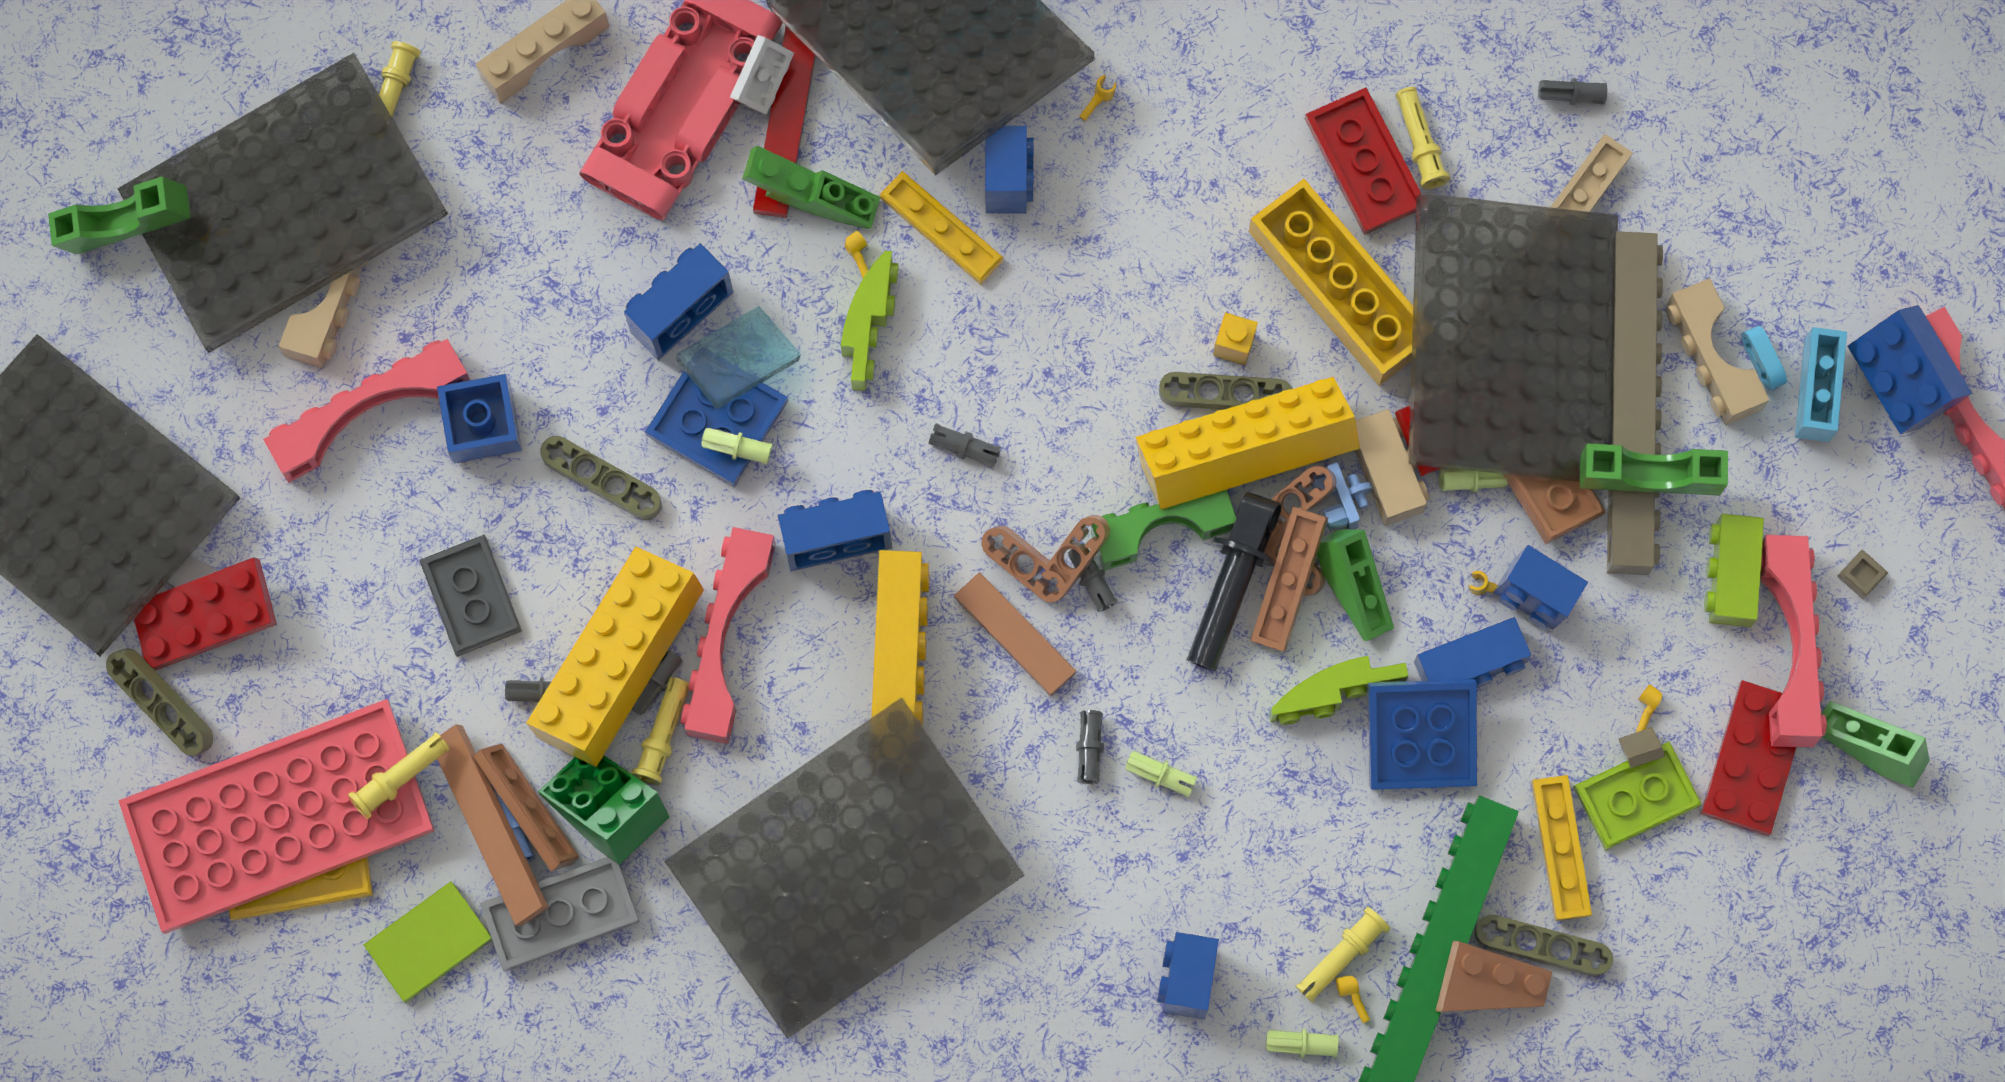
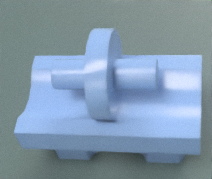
[1311,462,1373,530]

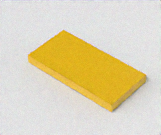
[229,857,374,921]

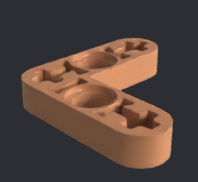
[1265,466,1336,596]
[981,515,1110,602]

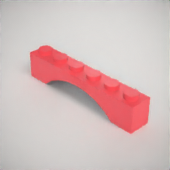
[1926,307,2005,509]
[263,339,470,483]
[681,527,776,744]
[1760,535,1827,748]

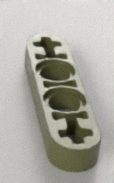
[1159,372,1293,410]
[540,436,662,520]
[106,648,213,756]
[1474,915,1613,977]

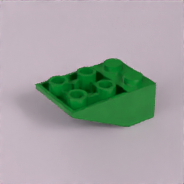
[538,755,670,865]

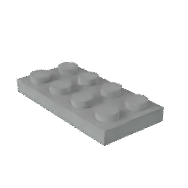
[480,857,640,972]

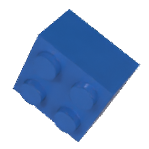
[985,126,1034,214]
[437,374,522,464]
[1493,545,1588,630]
[1157,932,1219,1020]

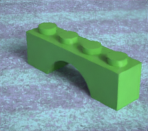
[48,176,190,255]
[1580,443,1728,496]
[1091,490,1236,571]

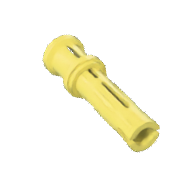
[363,41,421,145]
[1395,87,1451,190]
[631,677,689,785]
[348,732,450,820]
[1296,907,1390,1002]

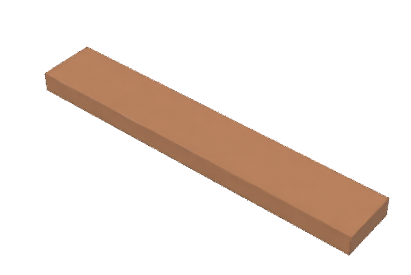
[437,724,549,926]

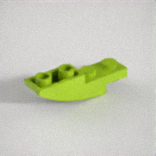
[840,250,899,391]
[1269,655,1409,725]

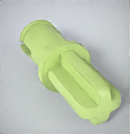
[702,428,772,465]
[1438,465,1508,493]
[1125,751,1197,798]
[1266,1029,1339,1058]

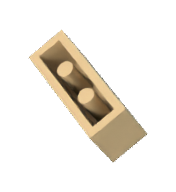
[1355,409,1429,526]

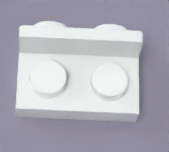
[730,35,794,115]

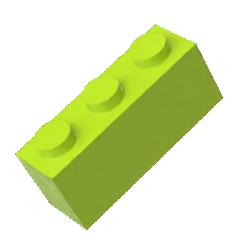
[1704,513,1764,628]

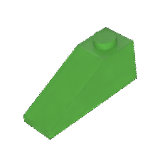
[1317,529,1394,641]
[1821,701,1930,788]

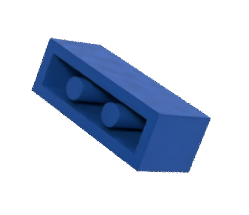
[1414,617,1531,688]

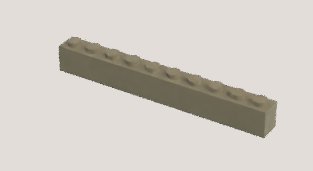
[1606,231,1663,575]

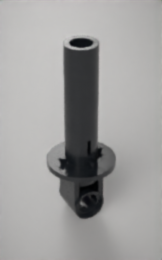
[1186,492,1282,672]

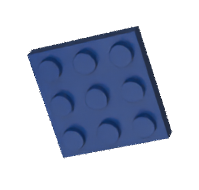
[645,347,789,486]
[1368,679,1477,790]

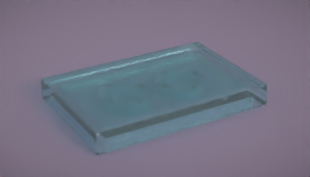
[676,306,801,409]

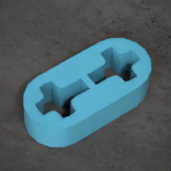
[1741,325,1787,391]

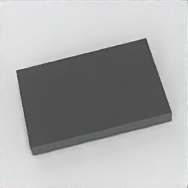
[419,534,522,657]

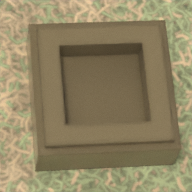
[1837,549,1889,600]
[1618,727,1664,768]

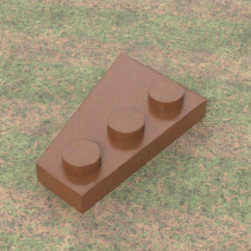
[1436,941,1553,1012]

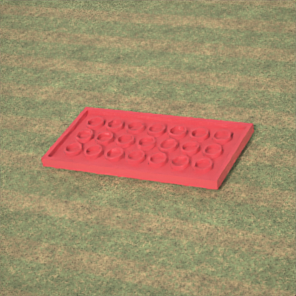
[118,699,435,934]

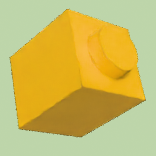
[1213,312,1258,366]

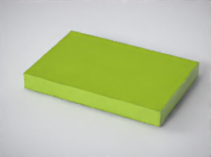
[1573,741,1702,851]
[363,881,492,1004]

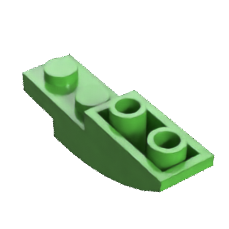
[742,146,880,229]

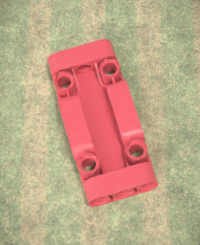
[579,0,783,221]

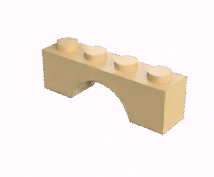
[476,0,610,104]
[278,221,372,368]
[1666,278,1769,425]

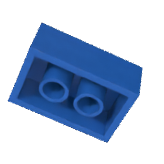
[624,243,734,361]
[1847,305,1973,435]
[778,490,892,572]

